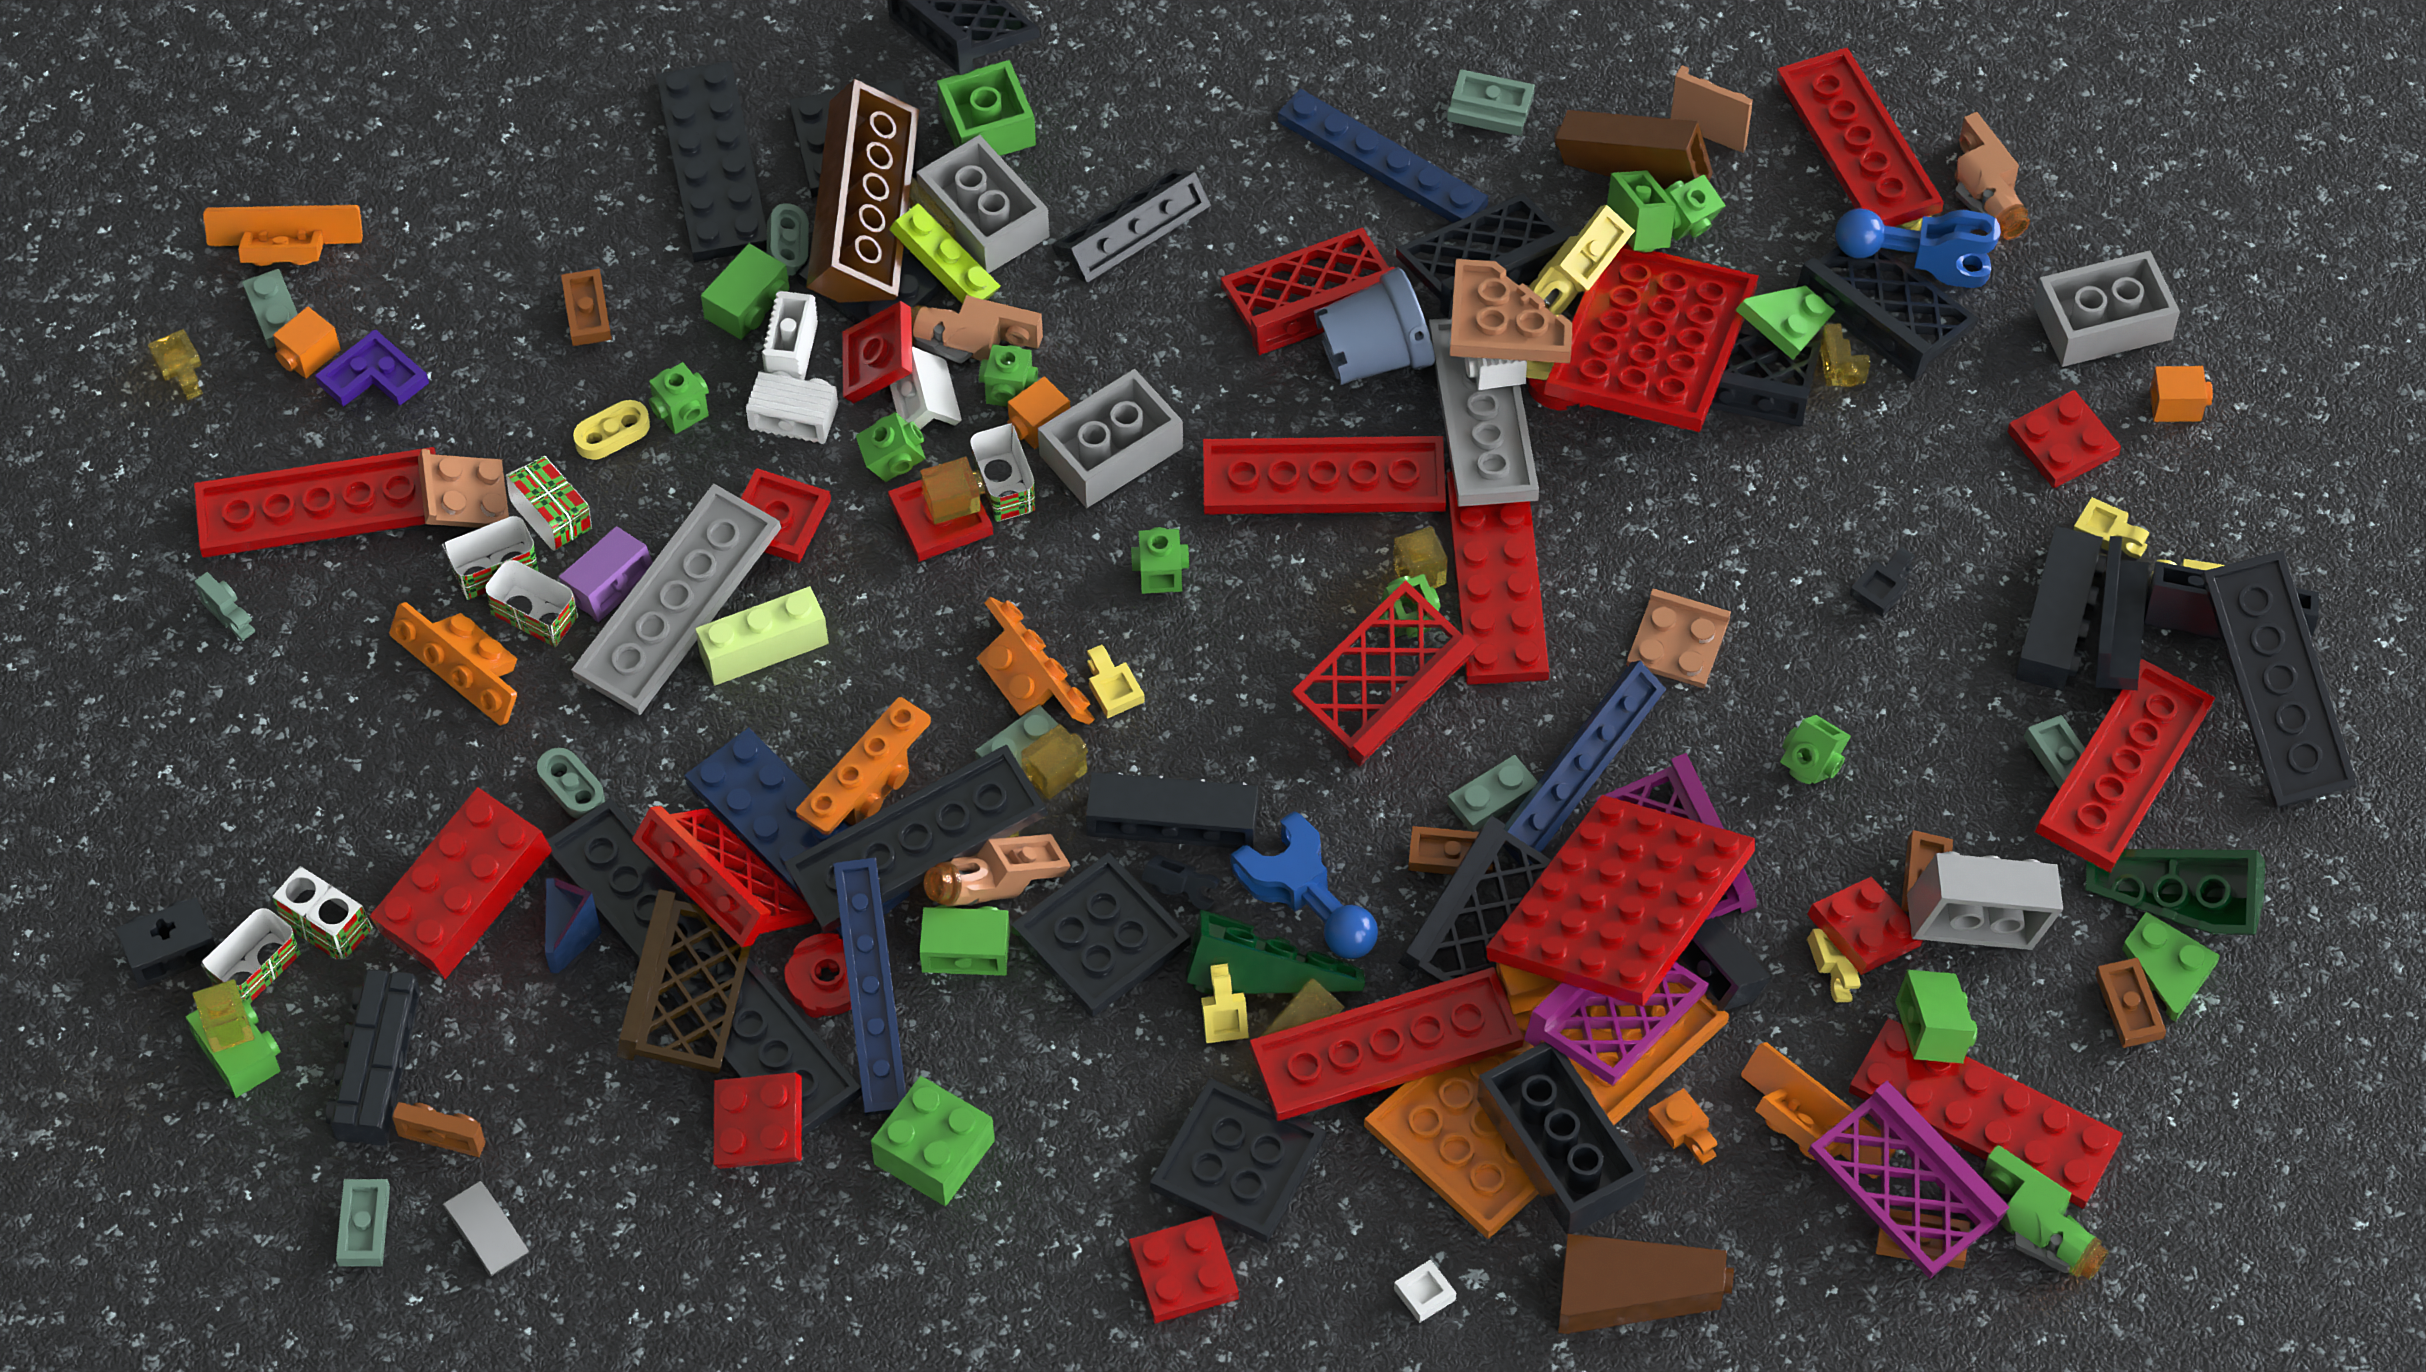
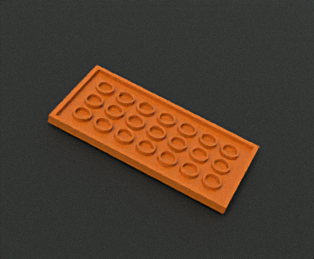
[1364,983,1729,1239]

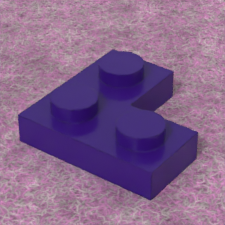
[315,329,429,407]

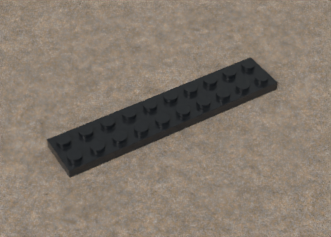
[547,798,863,1137]

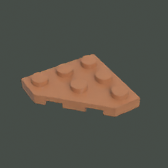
[1450,259,1572,363]

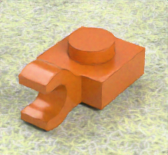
[1648,1088,1717,1165]

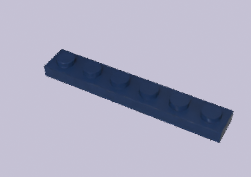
[1278,89,1488,223]
[1502,660,1666,866]
[833,858,906,1116]

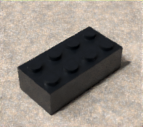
[1477,1042,1646,1236]

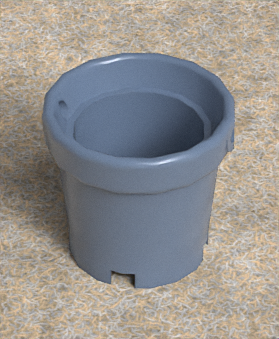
[1314,267,1435,385]

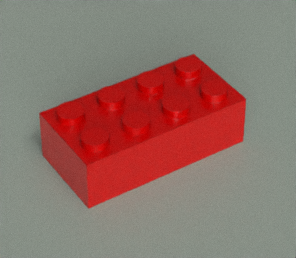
[369,787,552,979]

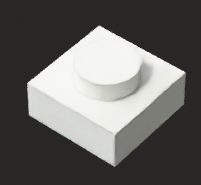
[1394,1259,1456,1323]

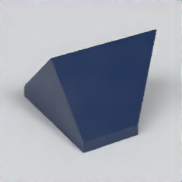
[545,878,601,973]

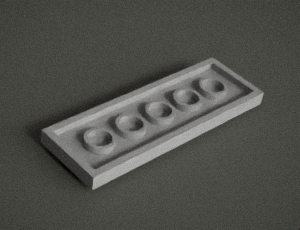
[1429,318,1539,507]
[571,483,781,715]

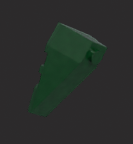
[2086,849,2265,935]
[1186,910,1365,995]

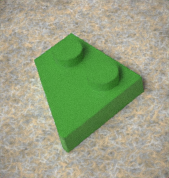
[1736,286,1835,360]
[2122,912,2220,1022]

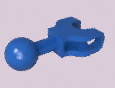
[1835,208,2001,288]
[1230,811,1378,959]

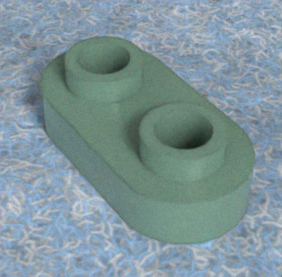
[766,203,809,276]
[537,748,605,819]

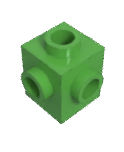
[1664,174,1726,241]
[979,344,1038,407]
[649,362,709,435]
[855,412,926,482]
[1131,527,1189,594]
[1378,574,1440,638]
[1780,715,1851,784]

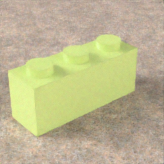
[695,586,829,686]

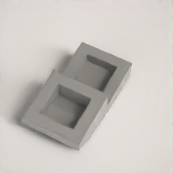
[443,1181,529,1277]

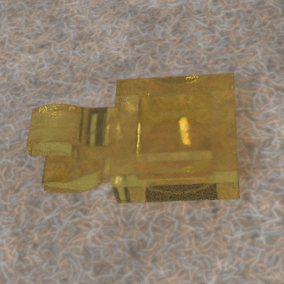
[147,329,203,400]

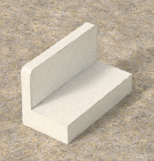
[890,347,962,429]

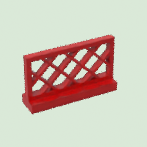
[1220,227,1395,355]
[1290,580,1479,767]
[632,805,815,947]

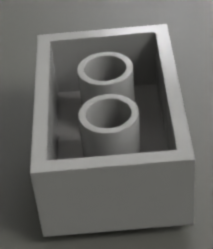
[917,135,1050,273]
[2033,250,2180,367]
[1038,369,1183,508]
[1907,852,2063,950]

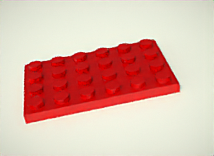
[1544,244,1759,432]
[1486,795,1755,1007]

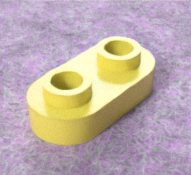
[573,400,650,460]

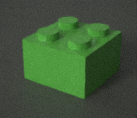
[937,60,1036,156]
[871,1075,995,1207]

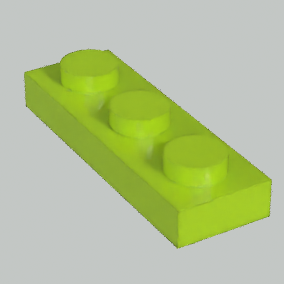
[889,203,1000,304]

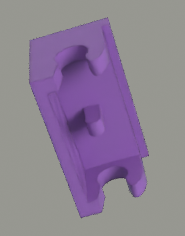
[559,526,653,623]

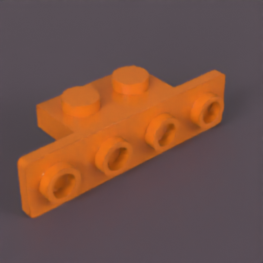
[203,205,363,266]
[976,597,1095,725]
[389,602,517,726]
[796,697,931,835]
[1741,1042,1897,1179]

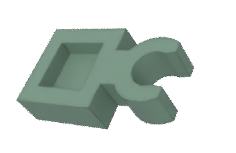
[194,572,255,641]

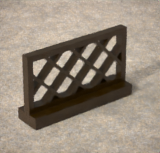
[617,889,751,1074]

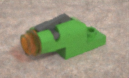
[1983,1145,2109,1280]

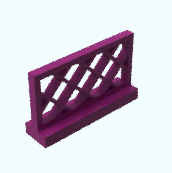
[1596,753,1757,920]
[1524,962,1709,1086]
[1808,1081,2010,1279]

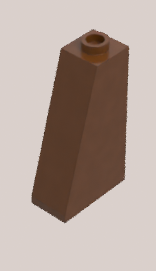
[1554,110,1713,191]
[1558,1234,1734,1334]

